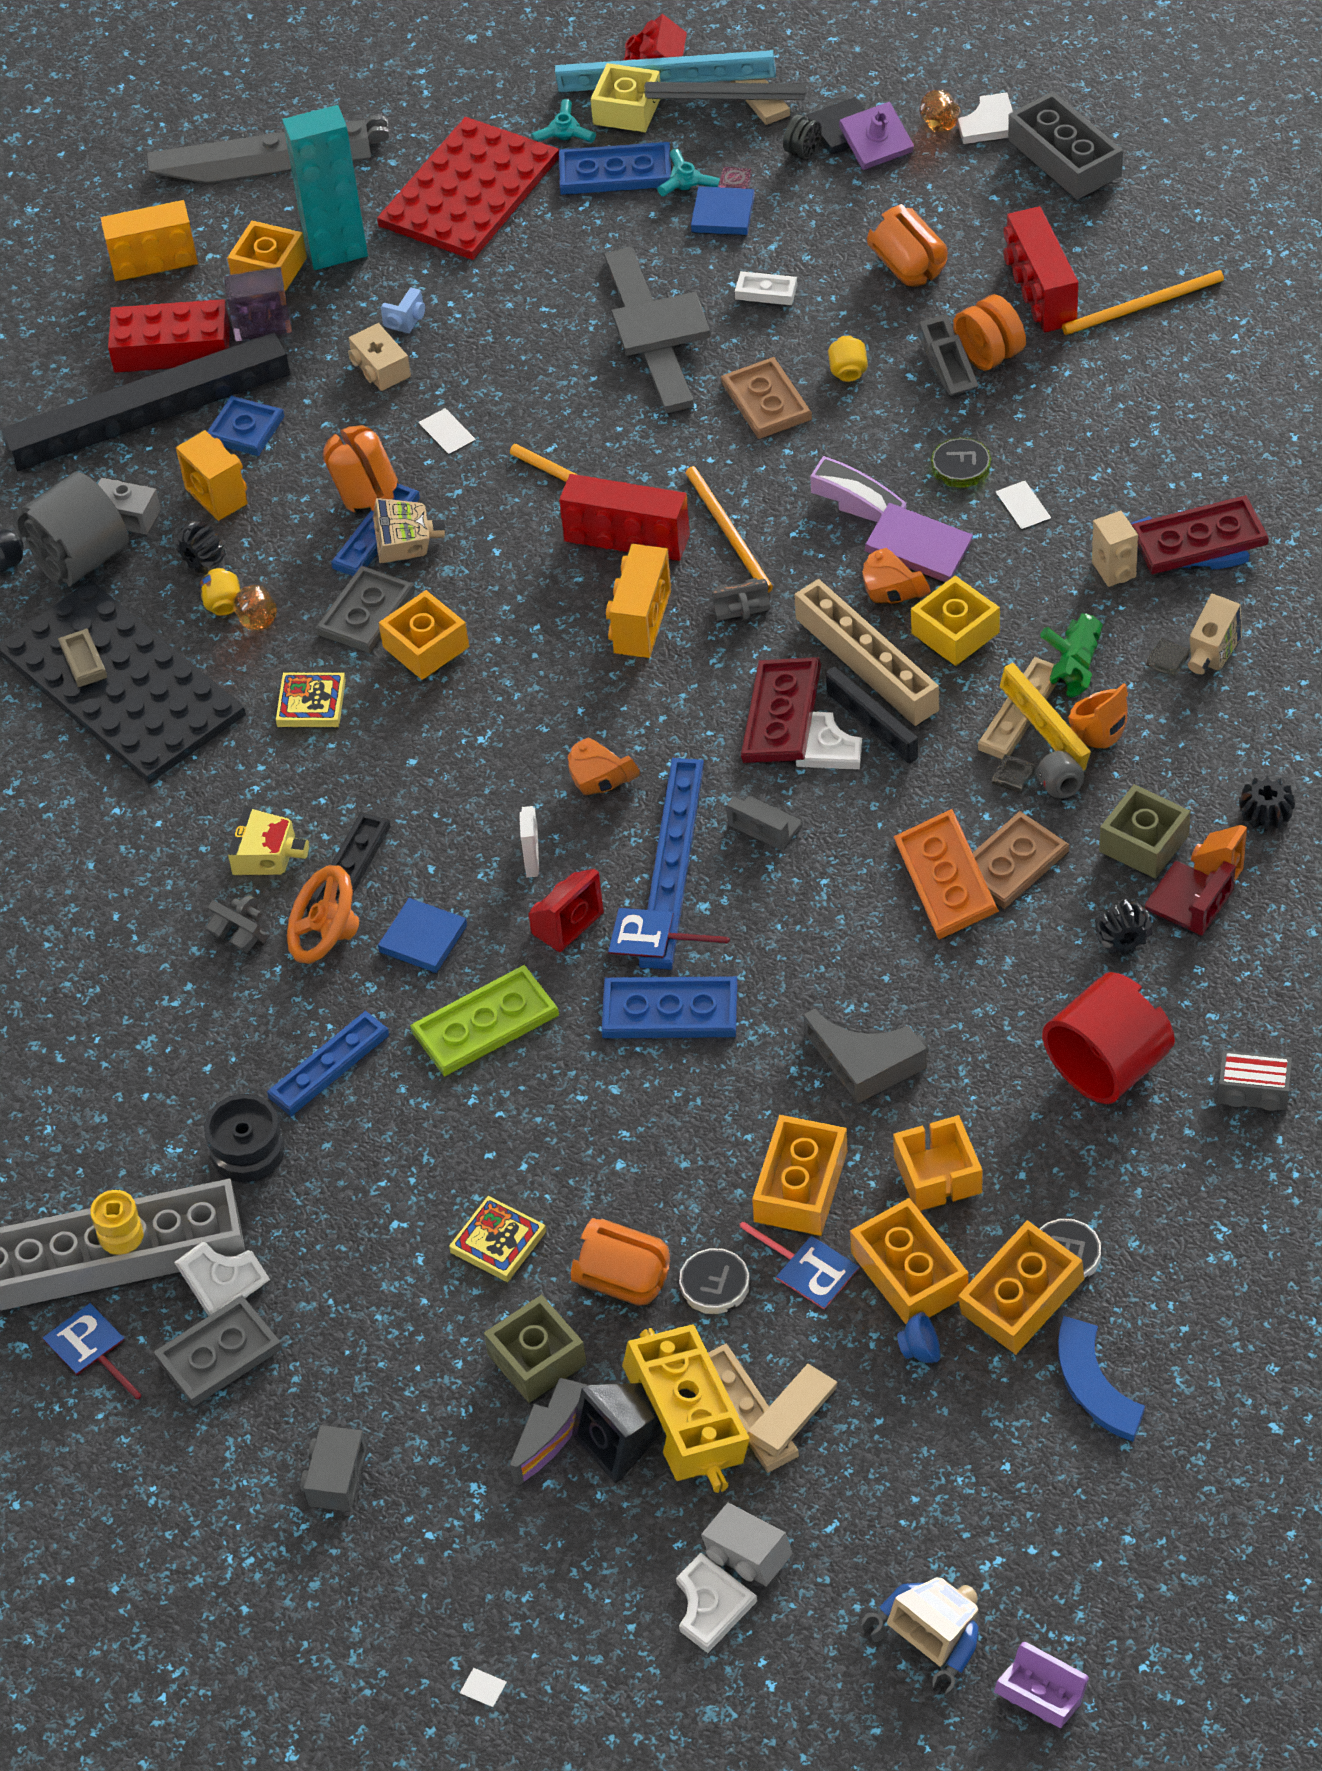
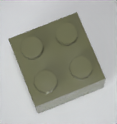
[1099,784,1191,879]
[484,1294,587,1403]

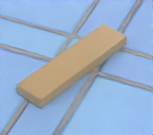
[978,657,1060,761]
[708,1343,799,1473]

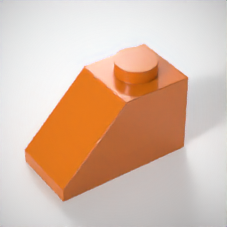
[1191,825,1247,882]

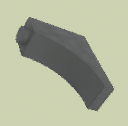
[804,1009,929,1104]

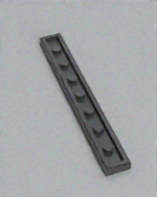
[604,247,694,414]

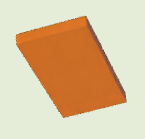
[894,809,999,940]

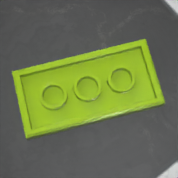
[410,965,559,1077]

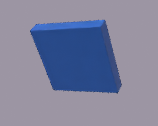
[691,186,755,235]
[207,396,285,456]
[378,898,467,973]

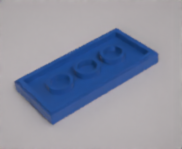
[559,142,671,195]
[602,976,738,1038]

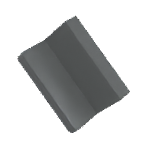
[727,796,802,851]

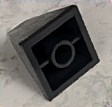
[572,1383,664,1483]

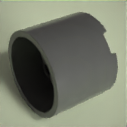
[13,472,129,587]

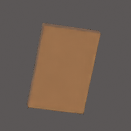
[721,357,812,439]
[973,811,1069,909]

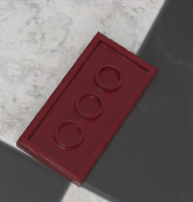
[1131,495,1269,574]
[741,657,822,763]

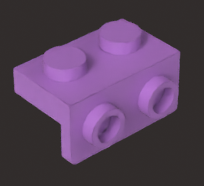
[994,1642,1089,1728]

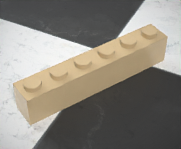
[795,579,939,726]

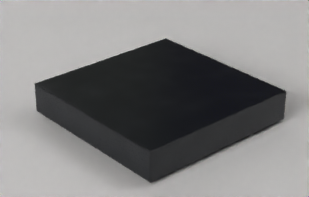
[806,97,866,155]

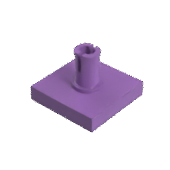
[839,101,914,170]

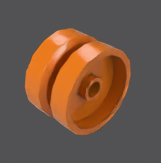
[953,294,1026,371]

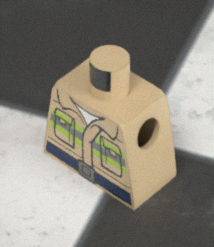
[373,498,445,563]
[1188,594,1242,674]

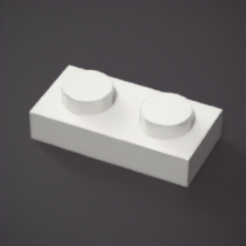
[735,271,797,305]

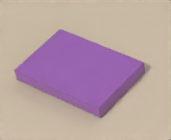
[864,503,973,582]

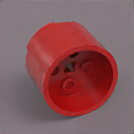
[1042,972,1175,1104]

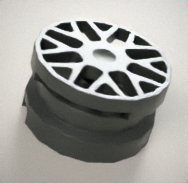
[783,115,822,159]

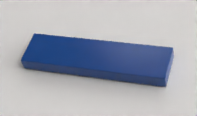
[331,483,420,576]
[267,1010,389,1116]

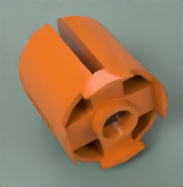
[867,204,948,287]
[323,425,399,513]
[571,1218,670,1306]

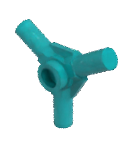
[531,99,596,143]
[657,149,721,196]

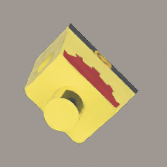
[228,807,309,875]

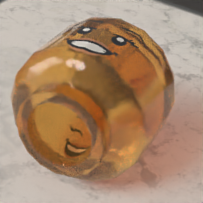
[919,90,961,132]
[232,585,277,630]

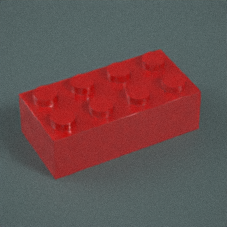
[1003,206,1078,333]
[108,299,230,373]
[559,474,690,561]

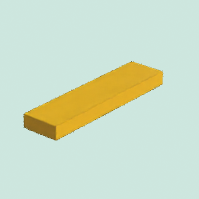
[999,663,1091,771]

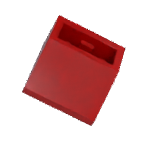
[623,14,687,61]

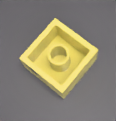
[591,63,660,132]

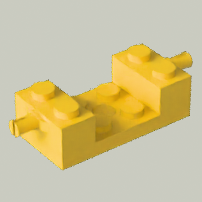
[622,1324,750,1493]

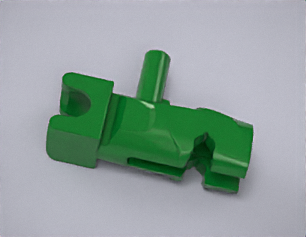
[1040,613,1103,698]

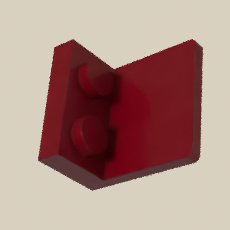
[1145,861,1236,935]

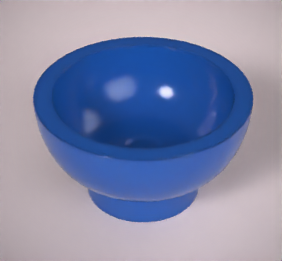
[897,1312,941,1363]

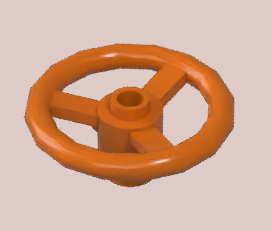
[286,865,359,964]

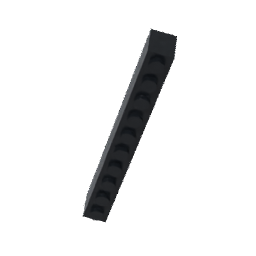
[1,332,291,472]

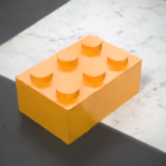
[100,200,198,282]
[606,544,671,658]
[752,1115,848,1236]
[850,1198,968,1324]
[958,1220,1085,1355]

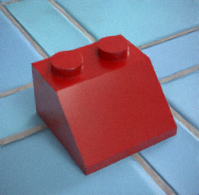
[528,869,604,953]

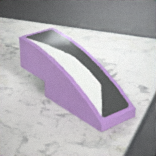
[810,456,906,522]

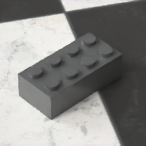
[1008,91,1123,200]

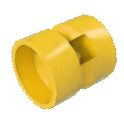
[90,1190,144,1255]

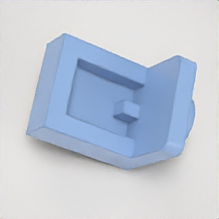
[380,287,425,333]

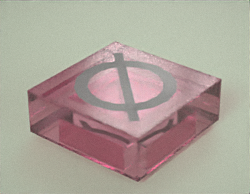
[719,167,752,189]

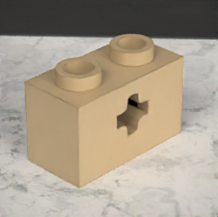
[348,323,411,391]
[1092,511,1138,587]

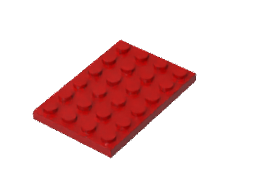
[377,117,559,260]

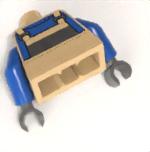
[862,1578,979,1698]

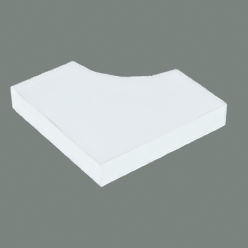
[958,93,1013,144]
[796,712,862,769]
[520,806,539,878]
[174,1242,270,1316]
[676,1553,757,1653]

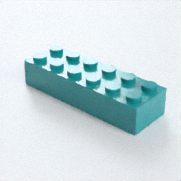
[282,105,368,270]

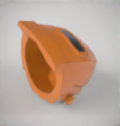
[862,548,931,604]
[1068,683,1128,748]
[567,737,640,795]

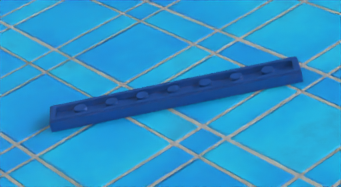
[639,758,704,970]

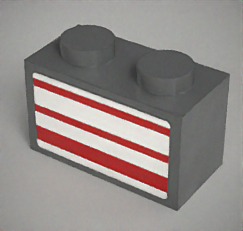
[1218,1050,1292,1111]

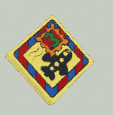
[276,673,346,727]
[449,1196,546,1283]

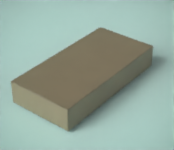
[58,629,107,687]

